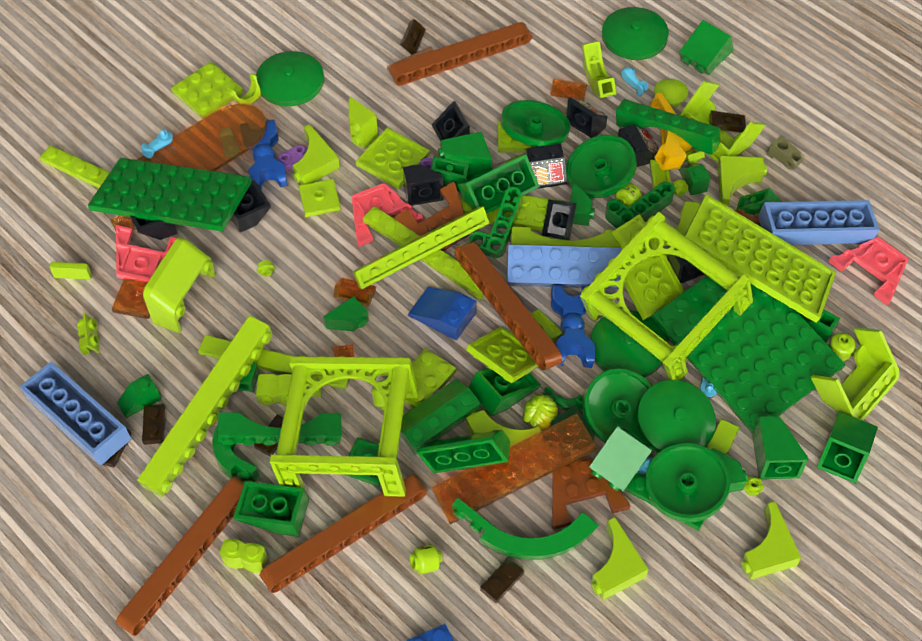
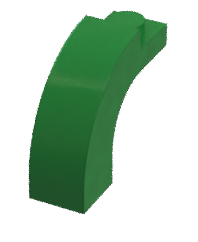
[212,424,259,482]

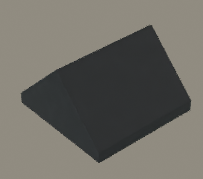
[432,101,470,140]
[542,199,577,240]

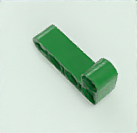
[605,182,675,229]
[469,187,523,258]

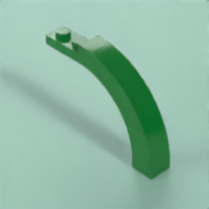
[451,498,599,560]

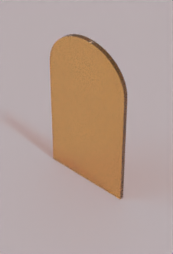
[137,104,267,171]

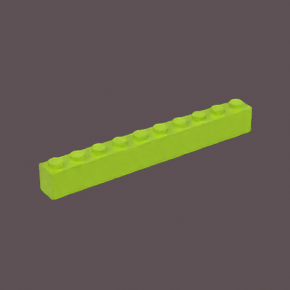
[137,315,272,498]

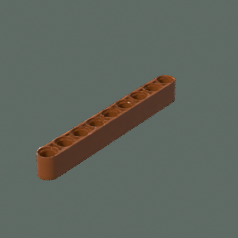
[389,22,532,86]
[455,242,562,370]
[259,474,428,593]
[116,476,244,636]

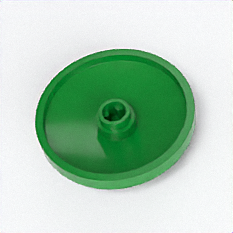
[602,7,669,60]
[256,51,324,107]
[500,100,570,147]
[566,135,637,198]
[590,310,668,378]
[582,369,652,443]
[636,380,716,453]
[646,443,730,522]

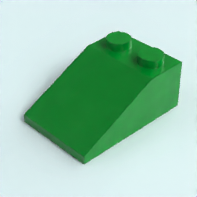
[468,368,541,416]
[233,481,309,537]

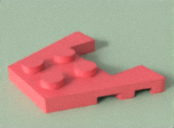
[351,183,423,247]
[116,225,177,284]
[829,237,909,306]

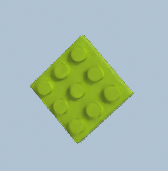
[171,62,244,120]
[356,128,430,189]
[620,254,685,320]
[466,326,538,384]

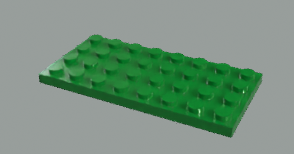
[88,158,252,232]

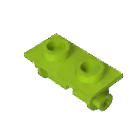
[77,313,100,355]

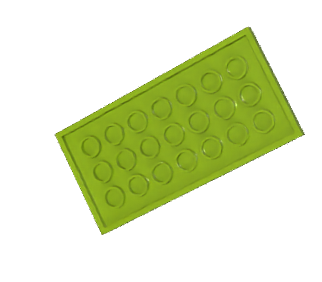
[685,194,836,322]

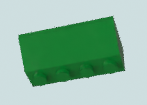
[457,154,540,214]
[400,379,481,455]
[416,430,510,474]

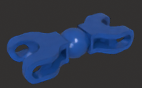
[241,119,288,189]
[551,284,595,368]

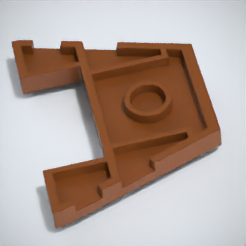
[394,182,470,251]
[552,457,630,530]

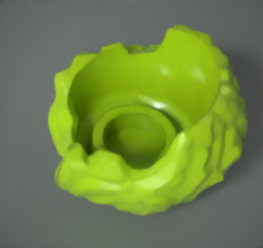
[523,394,558,431]

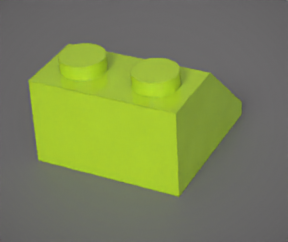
[349,97,378,149]

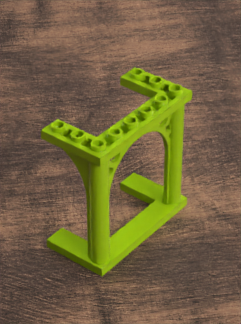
[580,212,753,380]
[270,356,419,497]

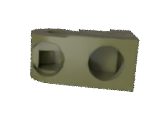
[767,136,804,170]

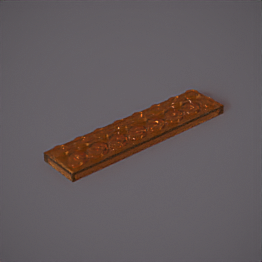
[431,414,597,525]

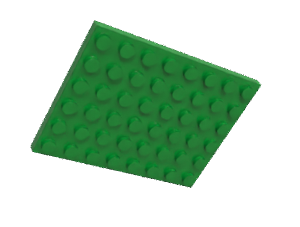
[652,276,846,434]

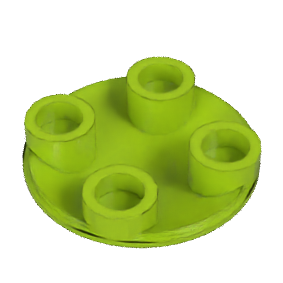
[654,78,688,107]

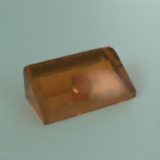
[550,79,587,101]
[334,278,376,306]

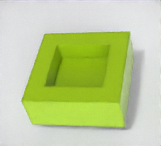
[684,149,705,164]

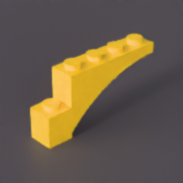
[650,93,692,170]

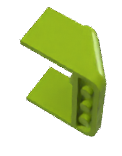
[679,81,766,163]
[143,237,216,333]
[811,327,900,421]

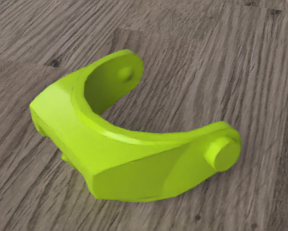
[228,73,261,108]

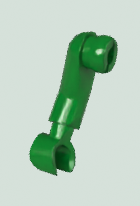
[543,387,583,410]

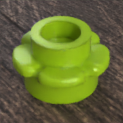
[673,179,688,197]
[257,260,275,277]
[744,477,764,496]

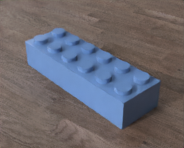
[758,200,879,245]
[507,245,622,289]
[20,361,131,466]

